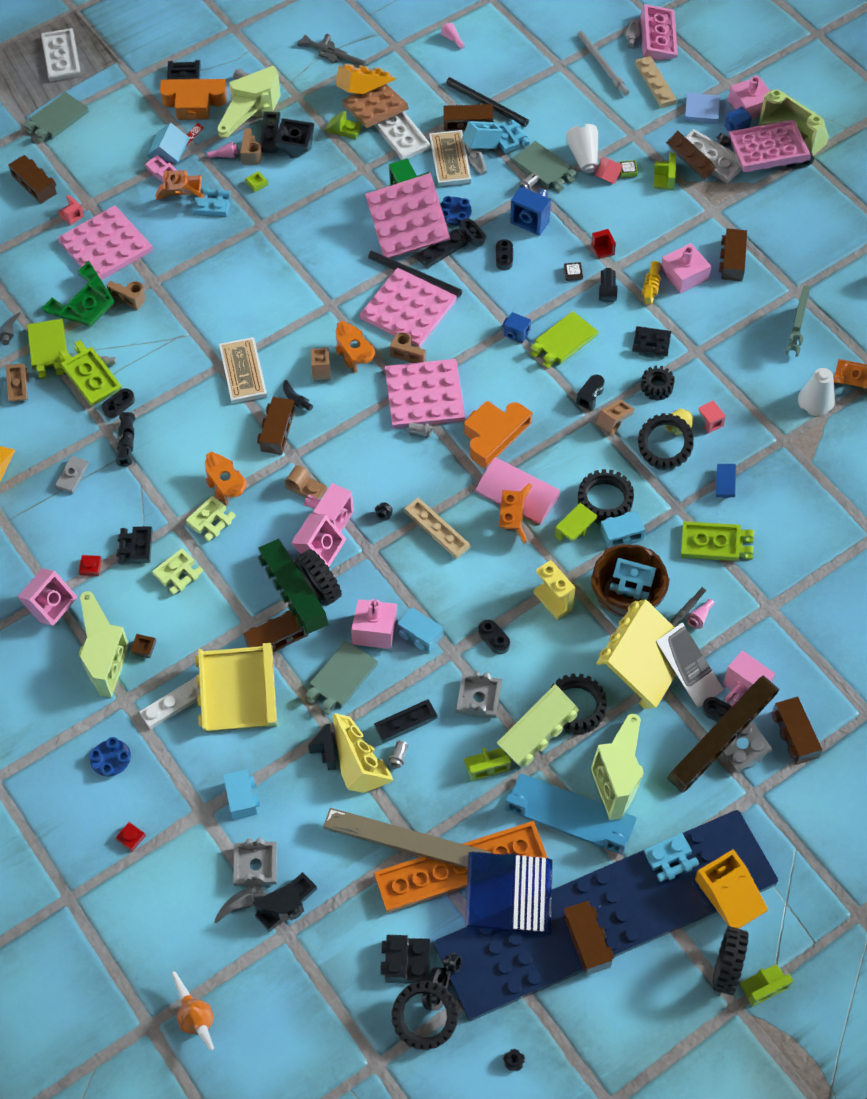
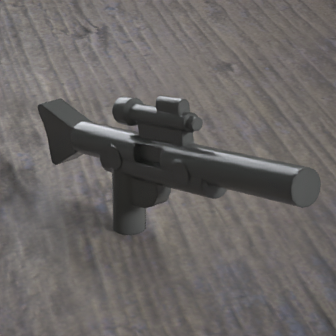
[298,34,366,66]
[669,587,707,627]

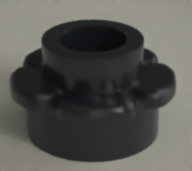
[716,132,731,147]
[375,502,393,520]
[443,951,462,973]
[503,1049,525,1071]

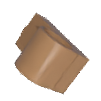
[240,128,262,165]
[106,281,146,310]
[390,332,426,363]
[311,348,331,381]
[5,363,28,402]
[596,399,635,435]
[285,465,327,499]

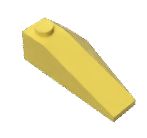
[333,713,393,793]

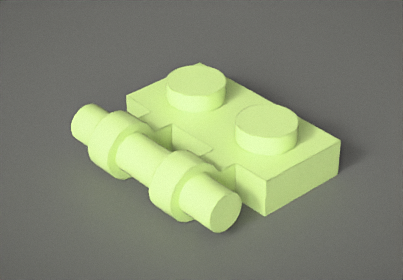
[186,496,236,542]
[152,548,204,595]

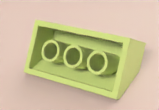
[497,684,579,768]

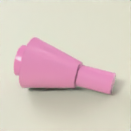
[441,23,465,49]
[207,142,239,159]
[686,599,714,629]

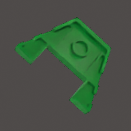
[41,261,115,327]

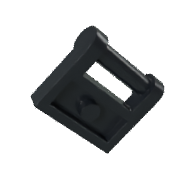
[167,60,201,80]

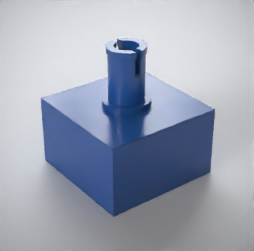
[510,187,551,236]

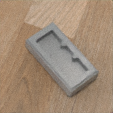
[55,456,89,494]

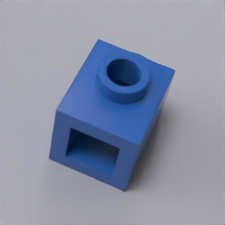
[724,107,752,132]
[502,312,531,343]

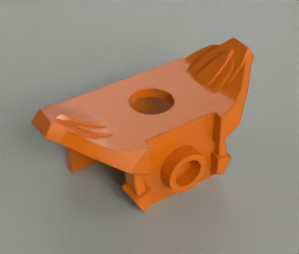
[155,170,205,200]
[335,320,375,373]
[833,359,867,388]
[205,451,247,506]
[499,483,532,544]

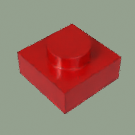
[79,555,102,576]
[115,822,146,852]

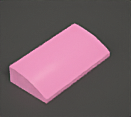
[640,4,678,60]
[476,457,560,525]

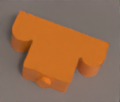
[160,79,227,120]
[464,401,533,469]

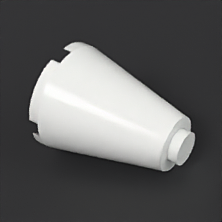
[565,124,598,173]
[798,368,835,416]

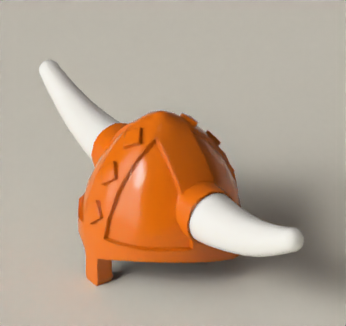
[172,971,214,1051]

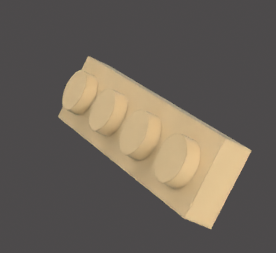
[635,56,677,108]
[404,497,470,560]

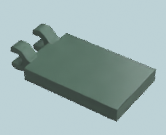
[24,92,89,143]
[512,141,576,192]
[786,285,810,357]
[306,641,378,715]

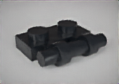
[632,326,672,357]
[116,526,153,564]

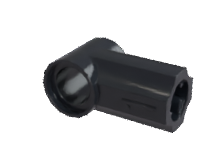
[599,268,618,301]

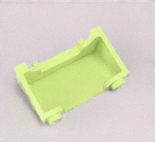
[759,89,829,156]

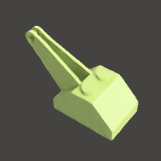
[218,65,281,138]
[79,591,129,698]
[591,714,643,820]

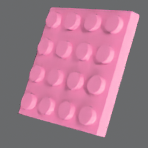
[729,120,811,172]
[365,173,451,259]
[58,205,153,280]
[360,268,457,347]
[385,359,465,429]

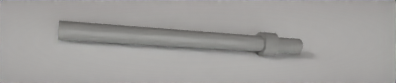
[577,31,630,96]

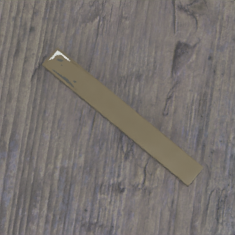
[323,808,491,874]

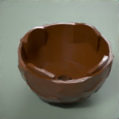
[591,544,670,618]

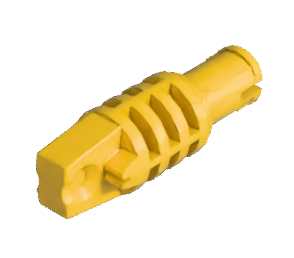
[642,261,661,304]

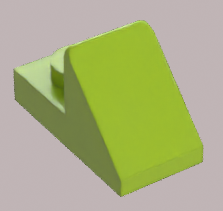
[325,111,362,139]

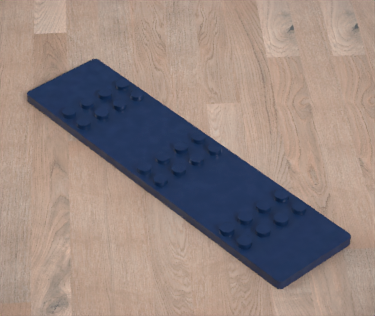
[434,810,778,1021]

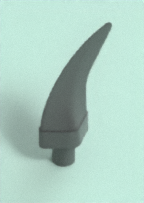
[0,312,21,345]
[214,887,266,923]

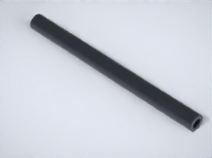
[446,77,529,127]
[368,250,463,298]

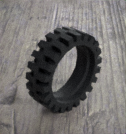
[638,413,694,470]
[578,469,634,524]
[294,549,342,606]
[549,673,607,735]
[712,926,749,996]
[391,981,458,1050]

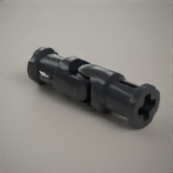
[116,412,136,467]

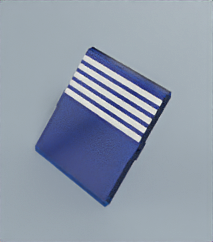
[465,852,553,933]

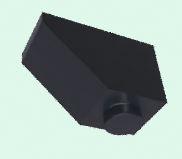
[252,883,304,921]

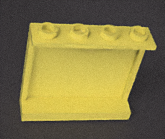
[596,599,676,709]
[195,643,277,732]

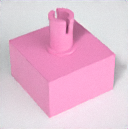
[728,76,770,119]
[660,243,711,294]
[304,483,354,532]
[291,514,346,567]
[17,568,78,626]
[351,599,397,649]
[723,650,776,706]

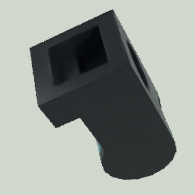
[576,375,605,412]

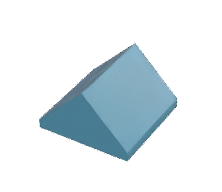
[147,123,189,163]

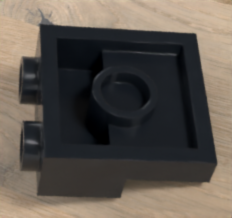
[380,935,430,983]

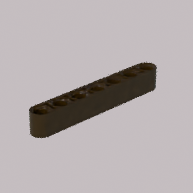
[667,675,780,793]

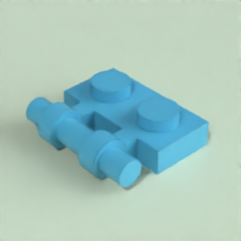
[497,120,530,153]
[193,187,231,217]
[609,558,656,600]
[644,833,699,882]

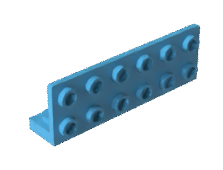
[505,773,637,855]

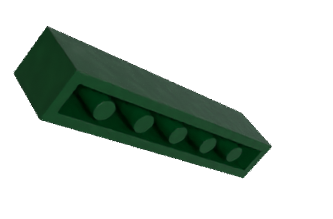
[257,539,329,634]

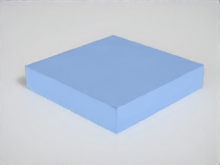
[685,93,720,124]

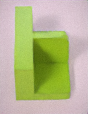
[653,153,676,190]
[555,503,597,541]
[464,747,511,782]
[740,964,794,1007]

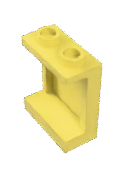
[534,560,575,620]

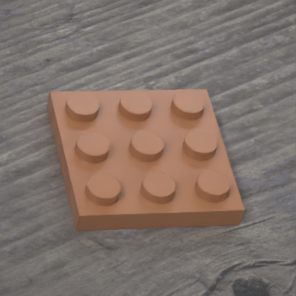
[342,84,409,128]

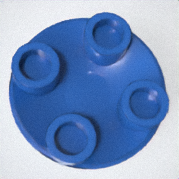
[440,196,472,225]
[89,737,131,777]

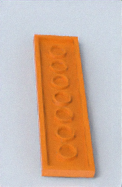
[374,821,548,914]

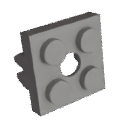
[456,671,502,718]
[724,721,772,773]
[233,838,277,886]

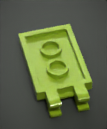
[530,311,598,368]
[27,318,67,379]
[59,340,122,407]
[681,521,754,561]

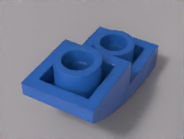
[716,464,736,498]

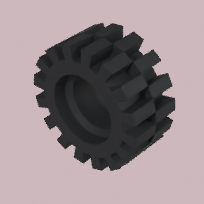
[641,365,675,400]

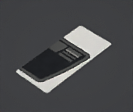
[657,623,724,708]

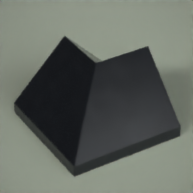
[275,118,314,158]

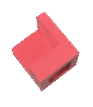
[594,157,623,184]
[58,195,84,225]
[698,400,726,434]

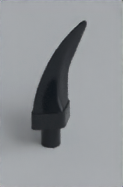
[283,380,313,411]

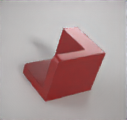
[591,229,616,259]

